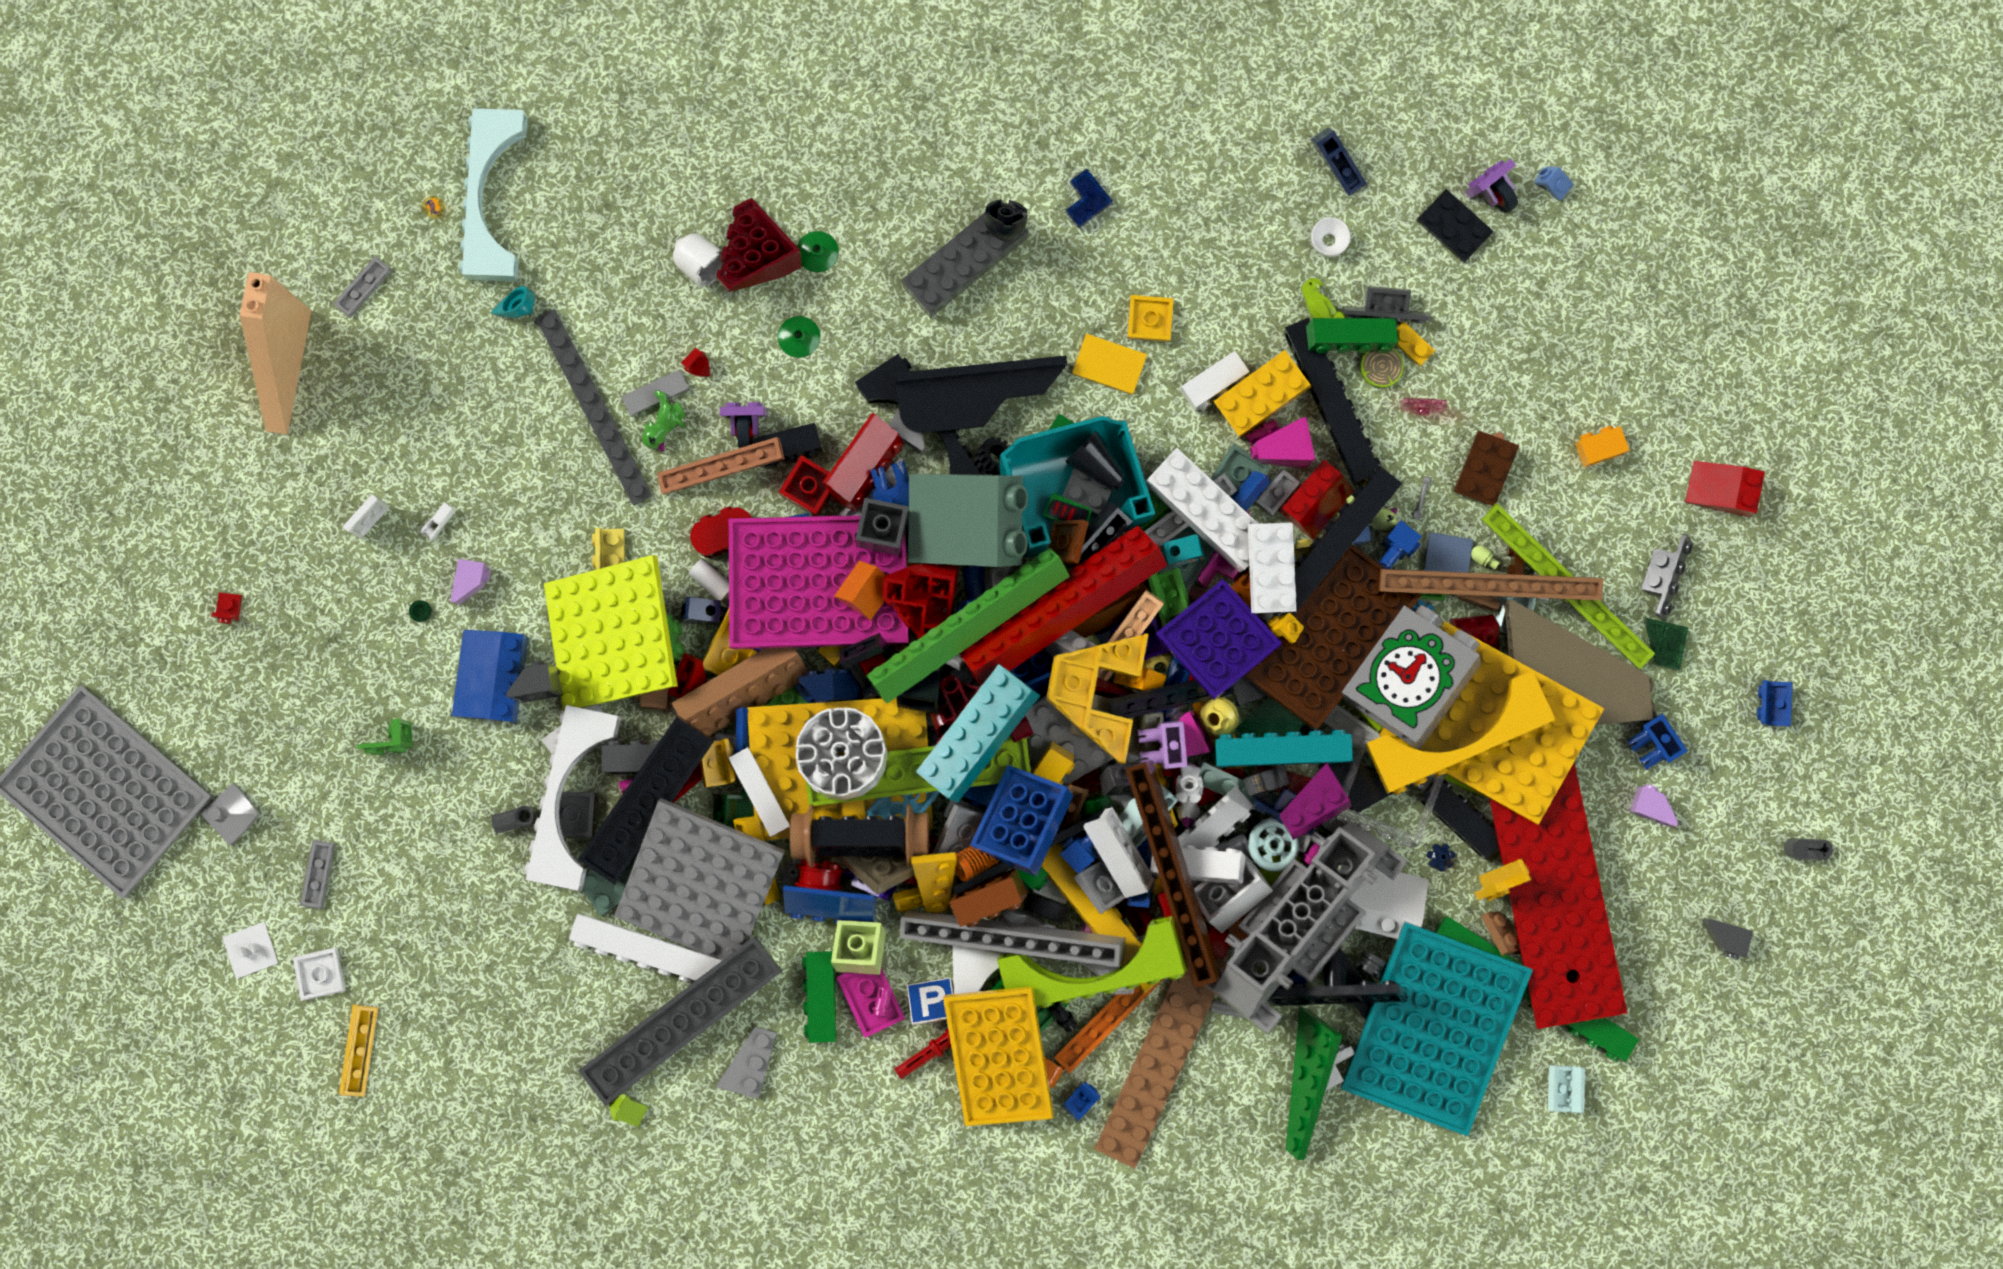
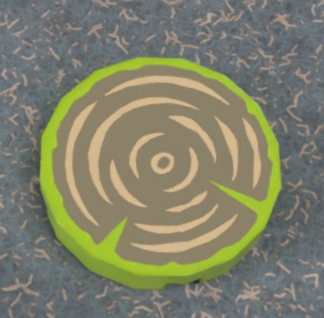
[1360,349,1404,388]

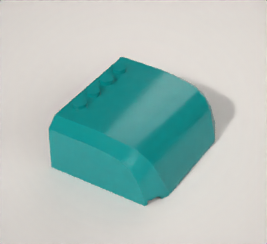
[1000,416,1156,558]

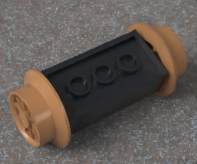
[790,804,929,868]

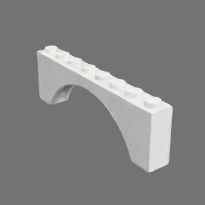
[524,705,622,891]
[953,945,1134,995]

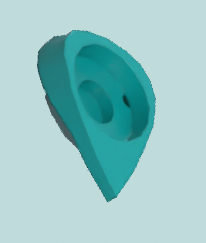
[491,286,535,318]

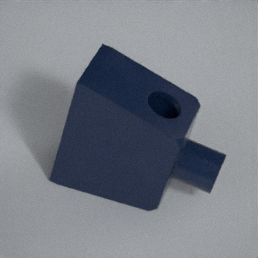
[680,597,729,625]

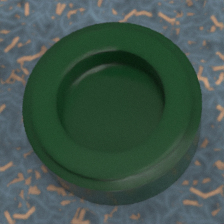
[409,600,432,622]

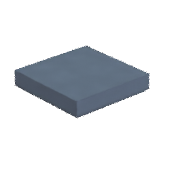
[1424,532,1473,572]

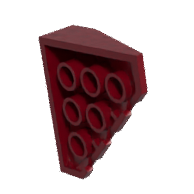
[716,198,802,292]

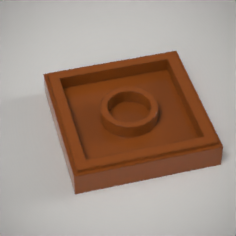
[1046,520,1089,564]

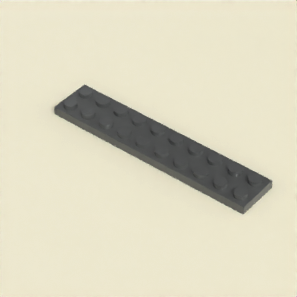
[578,935,782,1106]

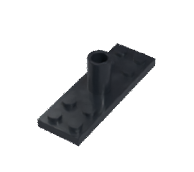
[1267,953,1407,1006]

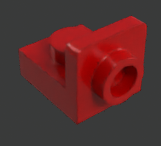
[211,592,242,624]

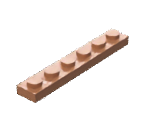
[657,437,785,495]

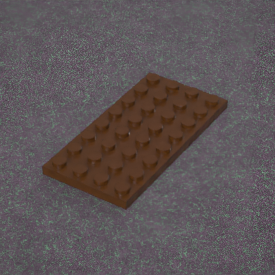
[1245,545,1421,731]

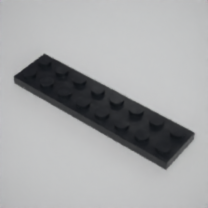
[578,715,715,885]

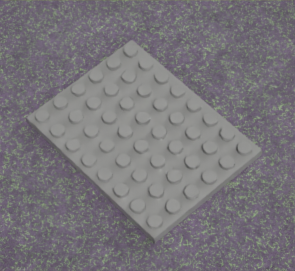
[0,685,214,899]

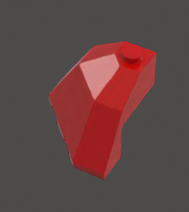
[882,563,959,639]

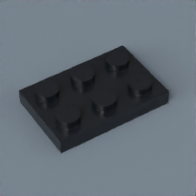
[1416,189,1494,263]

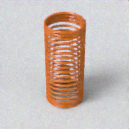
[955,846,1000,882]

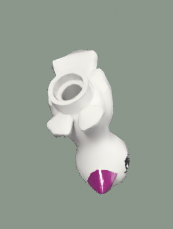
[1176,764,1203,827]

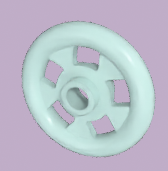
[1248,818,1300,872]

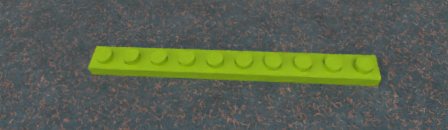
[1480,504,1655,669]

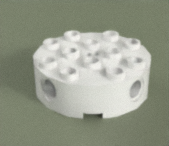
[796,707,888,800]

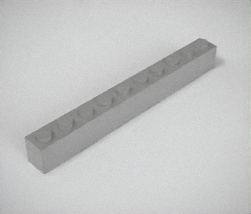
[900,910,1126,967]

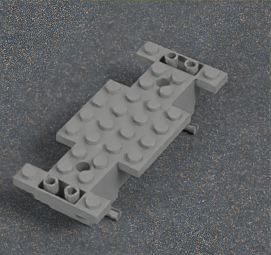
[1204,813,1407,1035]

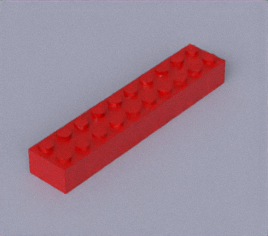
[958,526,1167,686]

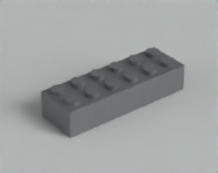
[902,199,1028,318]

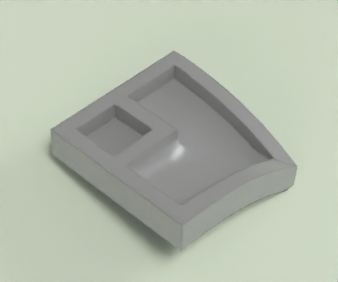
[200,783,261,845]

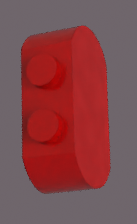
[690,506,752,558]

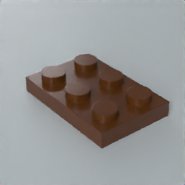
[1454,430,1519,506]

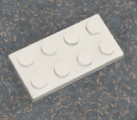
[1248,523,1296,613]

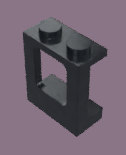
[840,633,894,700]

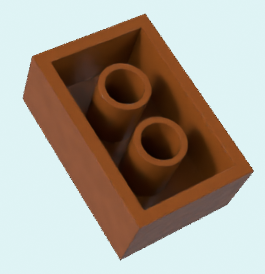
[949,869,1027,928]

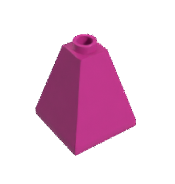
[1250,417,1315,469]
[1178,711,1215,757]

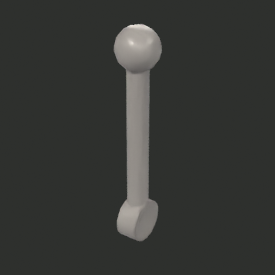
[1413,476,1431,520]

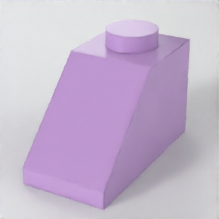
[450,559,491,605]
[1629,784,1678,827]

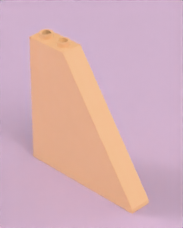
[240,272,312,435]

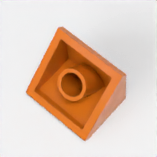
[834,561,886,621]

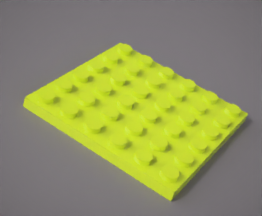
[544,555,677,710]

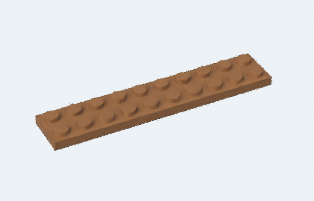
[1094,958,1227,1169]

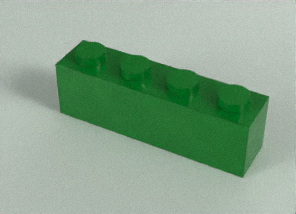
[1306,318,1398,353]
[802,951,837,1043]

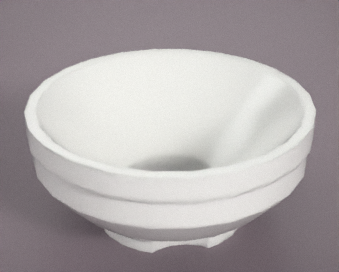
[1311,217,1350,257]

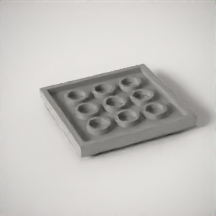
[1009,695,1113,786]

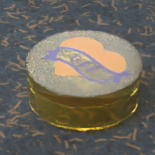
[422,196,445,218]

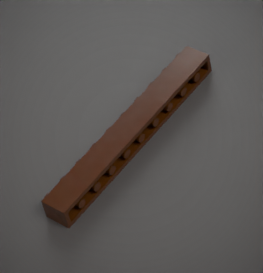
[1125,760,1222,988]

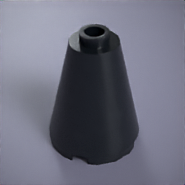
[1065,430,1126,491]

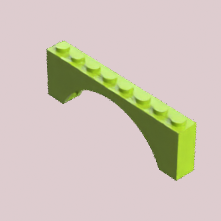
[997,916,1188,1008]

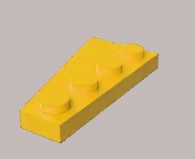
[911,852,957,913]

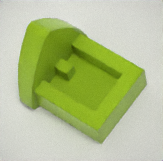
[610,1094,648,1127]

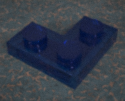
[1066,169,1113,229]

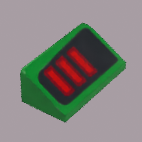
[1043,493,1093,522]

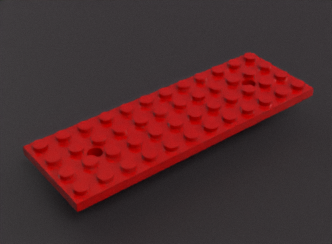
[1489,761,1628,1029]

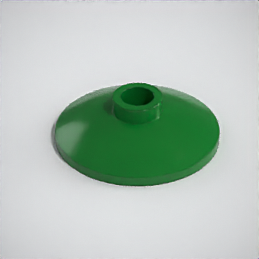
[797,231,839,272]
[777,316,820,358]

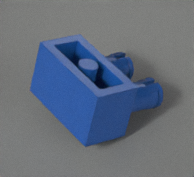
[870,461,909,506]
[1378,520,1422,569]
[1627,712,1688,770]
[1060,830,1098,874]

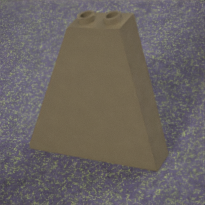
[1504,600,1655,725]

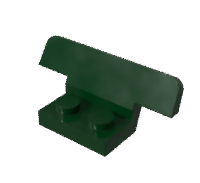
[713,785,754,829]

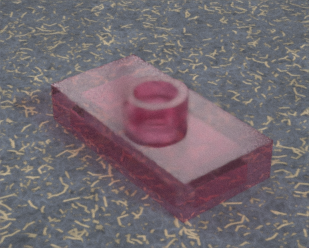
[1400,398,1447,415]

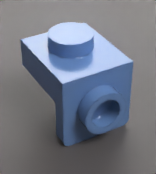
[1534,166,1574,201]

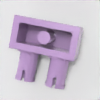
[1137,721,1187,769]

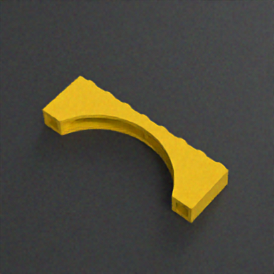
[1365,670,1556,795]

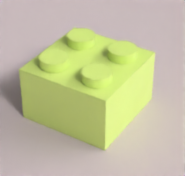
[831,920,886,975]

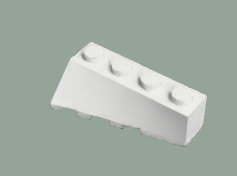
[1177,786,1253,850]

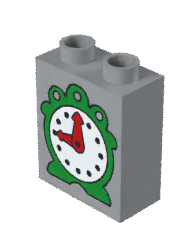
[1342,605,1481,750]

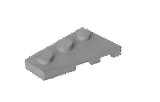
[716,1027,777,1099]

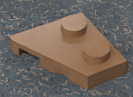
[1481,911,1521,956]

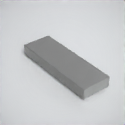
[333,256,393,318]
[621,370,690,417]
[300,840,336,909]

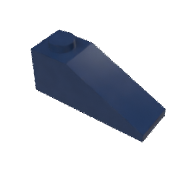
[1310,127,1367,196]

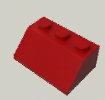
[1280,459,1354,540]

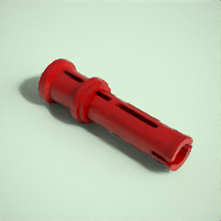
[894,1028,951,1080]

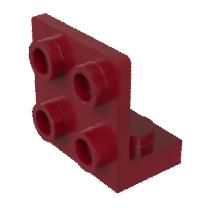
[1449,615,1499,650]

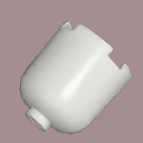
[673,233,723,288]

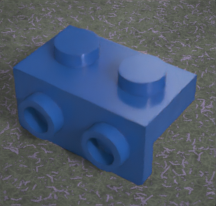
[1757,680,1793,727]

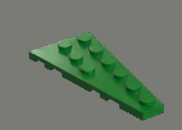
[1285,1007,1342,1160]

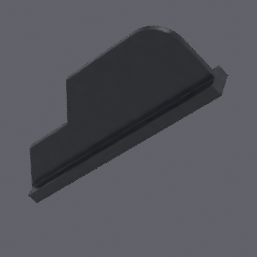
[893,355,1068,434]

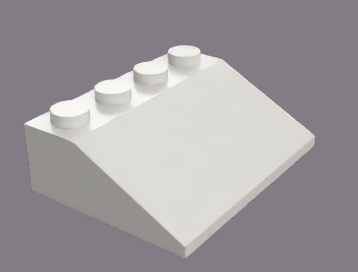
[1339,864,1429,940]

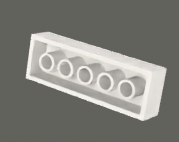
[1145,448,1258,573]

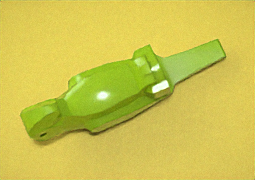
[1301,278,1346,318]

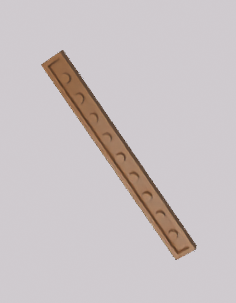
[1379,569,1604,600]

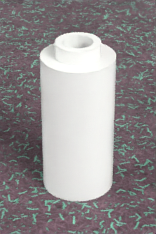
[688,558,729,603]

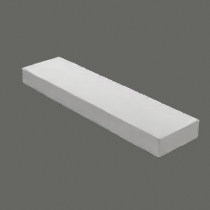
[728,747,790,837]

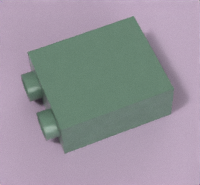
[908,474,1028,567]

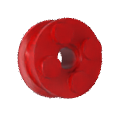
[794,859,845,890]

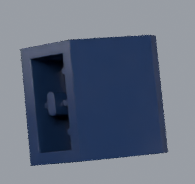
[799,669,862,702]

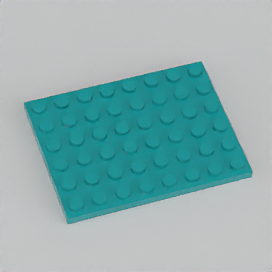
[1340,921,1533,1136]

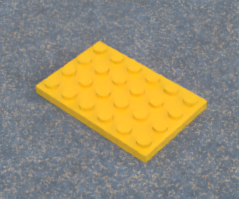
[943,986,1054,1126]

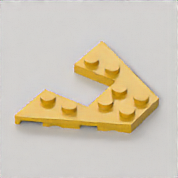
[1046,634,1148,764]

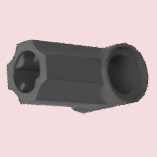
[491,806,539,834]

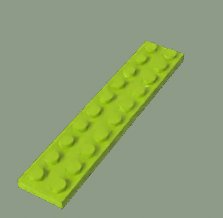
[806,737,1031,806]

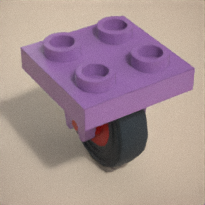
[1465,159,1518,213]
[720,402,768,448]

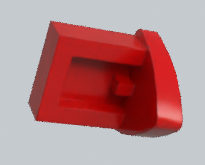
[681,348,710,377]

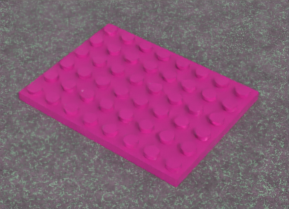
[729,515,909,649]

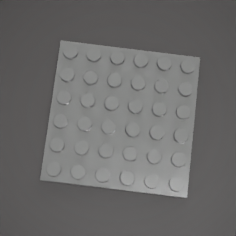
[614,798,785,960]

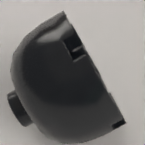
[984,200,1028,241]

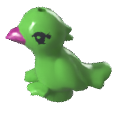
[642,390,686,452]

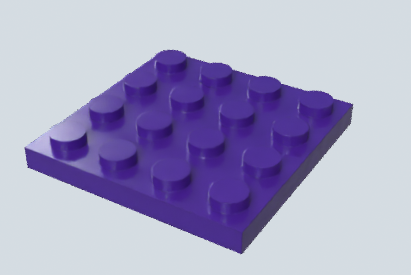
[1156,579,1282,701]

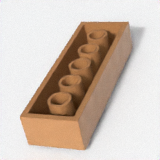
[672,648,809,736]

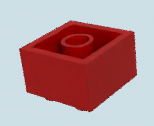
[779,455,832,517]

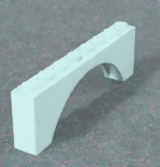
[459,108,528,281]

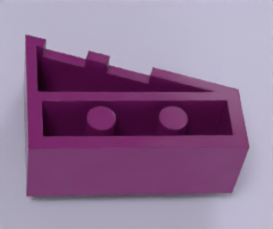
[1279,763,1352,840]

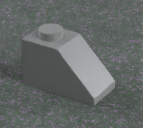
[888,409,925,454]

